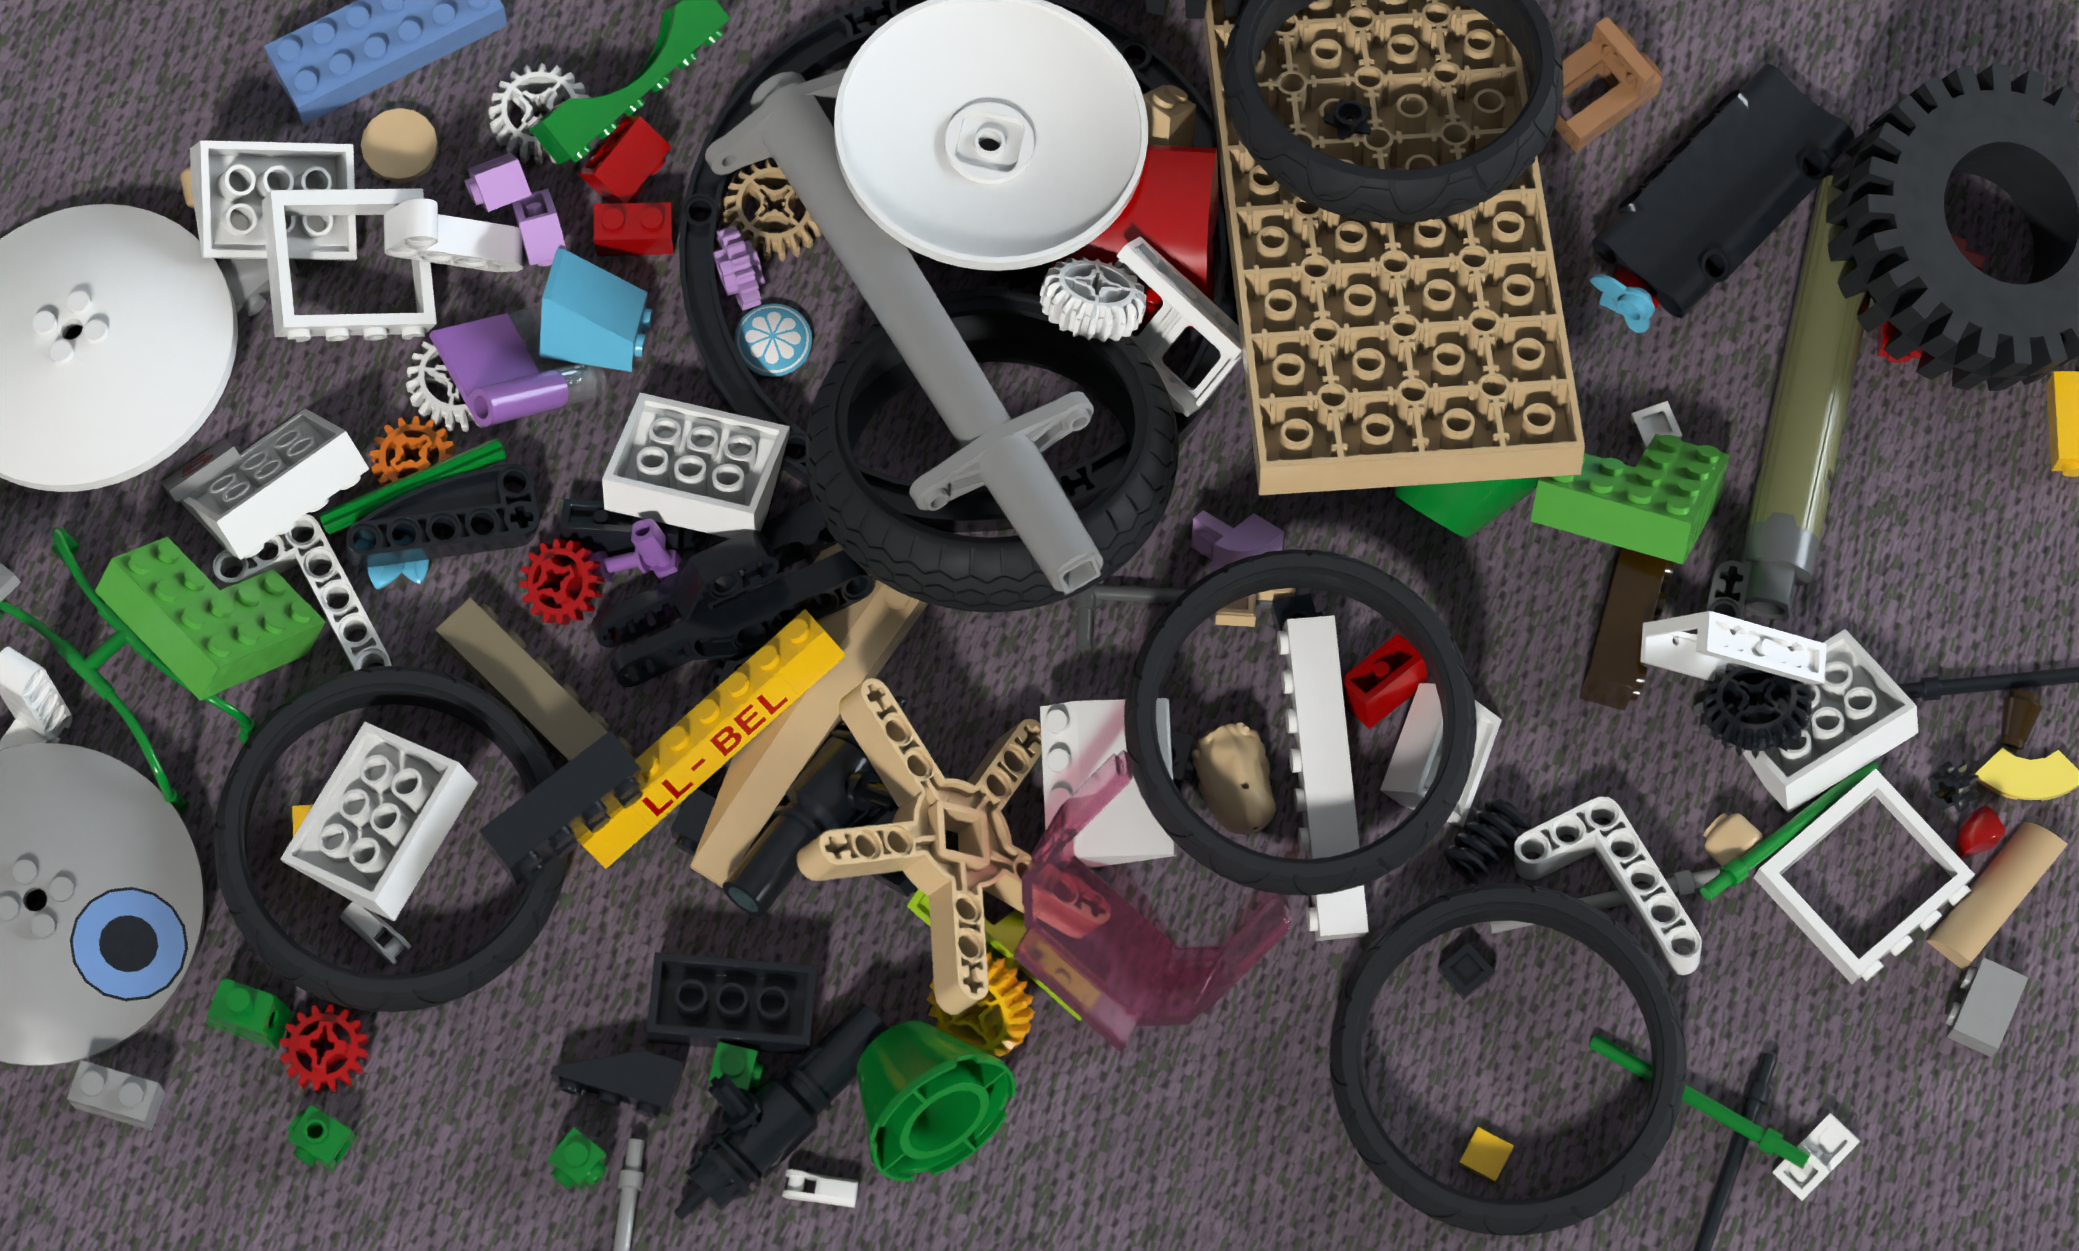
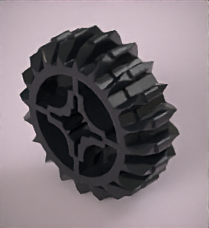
[1703,663,1812,759]

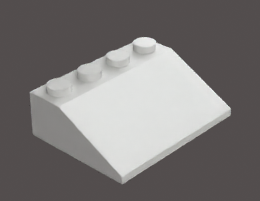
[190,140,357,260]
[602,393,790,538]
[180,409,369,560]
[1726,629,1918,813]
[1040,698,1177,871]
[280,722,478,921]

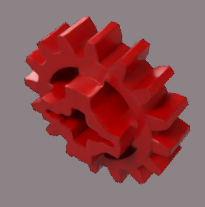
[519,539,605,625]
[280,1004,369,1094]

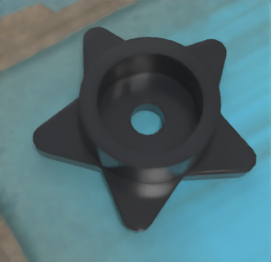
[1323,99,1372,140]

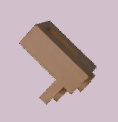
[1528,16,1663,152]

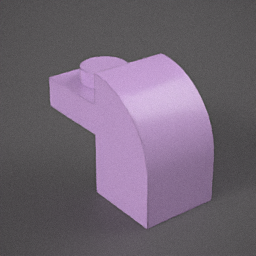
[1191,510,1284,573]

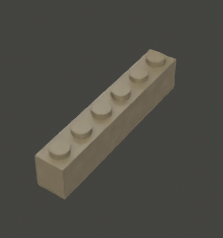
[435,598,637,765]

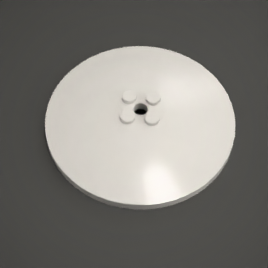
[834,0,1148,271]
[0,204,238,492]

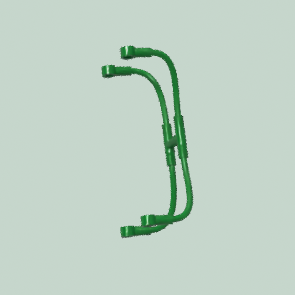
[0,527,259,815]

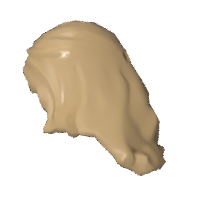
[1192,722,1276,835]

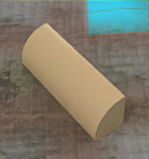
[1926,822,2068,971]

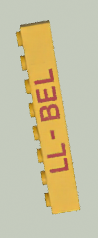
[577,609,846,869]

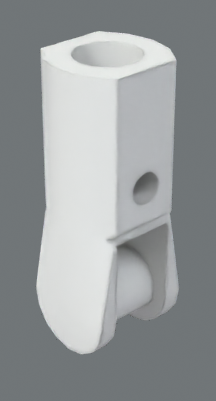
[340,902,412,965]
[782,1169,859,1208]

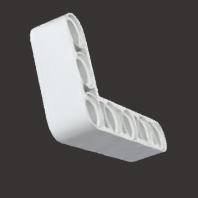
[213,514,392,671]
[0,647,73,750]
[1514,796,1702,975]

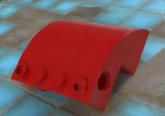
[1052,144,1219,328]

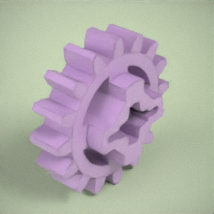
[713,225,765,310]

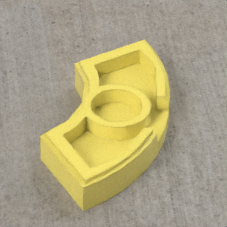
[1974,748,2079,801]

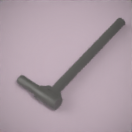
[1074,581,1272,650]

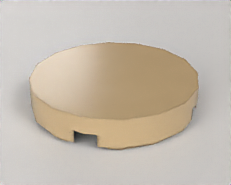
[361,108,439,184]

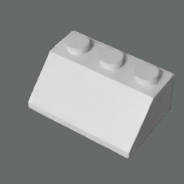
[1380,683,1502,827]

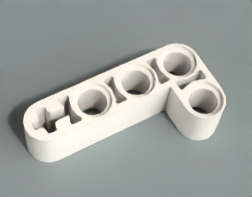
[384,198,523,272]

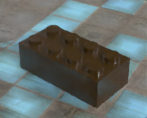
[1579,547,1675,711]

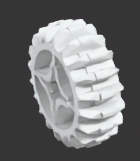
[489,63,590,166]
[1040,257,1147,342]
[406,341,483,433]

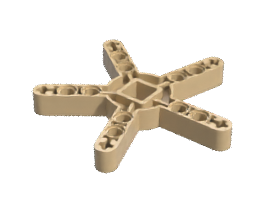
[797,678,1108,1015]

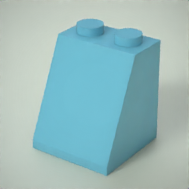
[539,248,653,372]

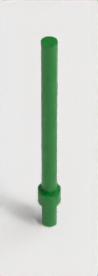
[1700,761,1879,901]
[1589,1033,1811,1169]

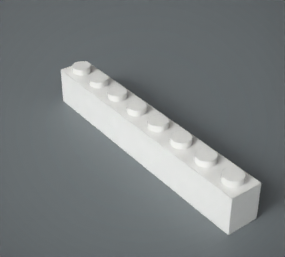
[1277,615,1369,941]

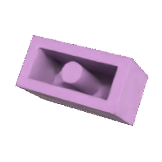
[464,153,532,212]
[512,189,566,266]

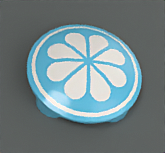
[734,304,812,377]

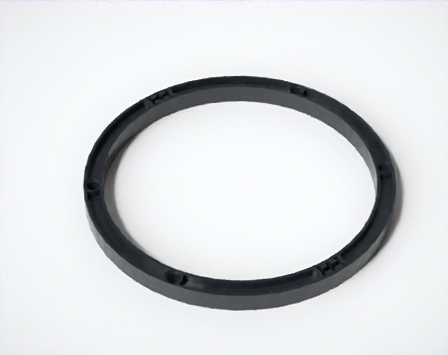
[679,0,1239,532]

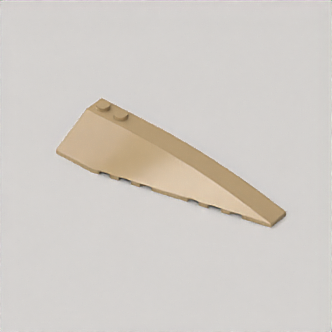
[691,543,928,888]

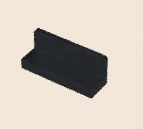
[560,499,681,561]

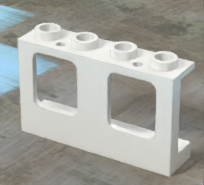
[1114,236,1242,417]
[1640,611,1826,685]

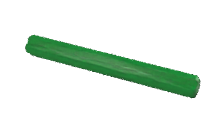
[320,439,506,534]

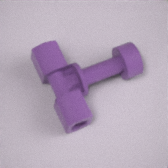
[589,519,683,584]

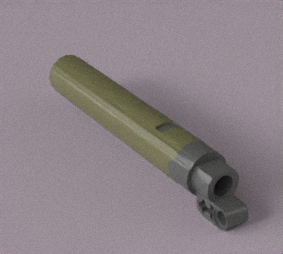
[1706,175,1871,621]

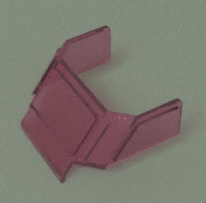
[1014,750,1292,1052]

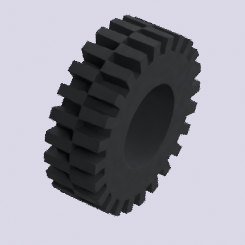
[1826,64,2079,391]

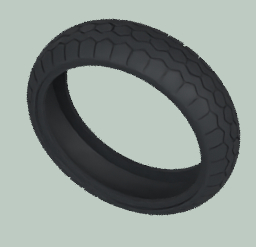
[805,287,1179,613]

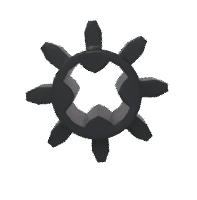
[1928,761,1980,812]

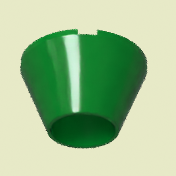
[1394,477,1540,539]
[857,1021,1016,1181]

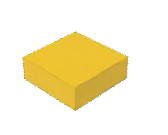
[1459,1127,1514,1183]

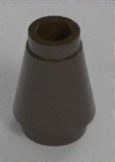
[2000,689,2043,750]

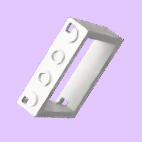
[262,189,437,342]
[1754,769,1975,984]

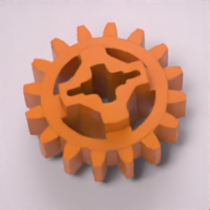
[370,416,455,487]

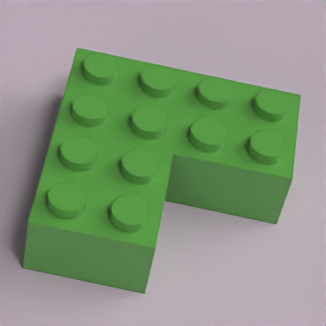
[1530,434,1730,565]
[95,537,326,701]

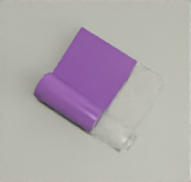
[429,305,607,427]

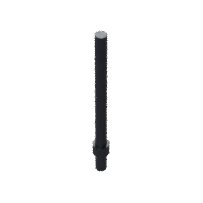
[1897,667,2079,701]
[1694,1053,1778,1251]

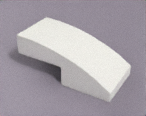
[1772,1113,1860,1201]

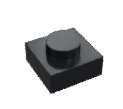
[1438,942,1495,1000]

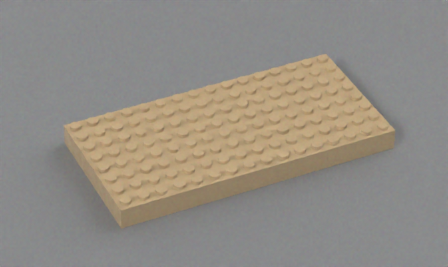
[1202,0,1585,495]

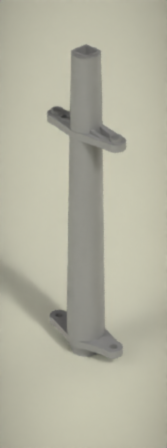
[705,67,1103,595]

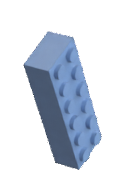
[264,0,508,125]

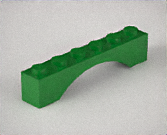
[529,0,731,165]

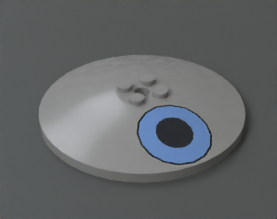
[0,743,206,1066]

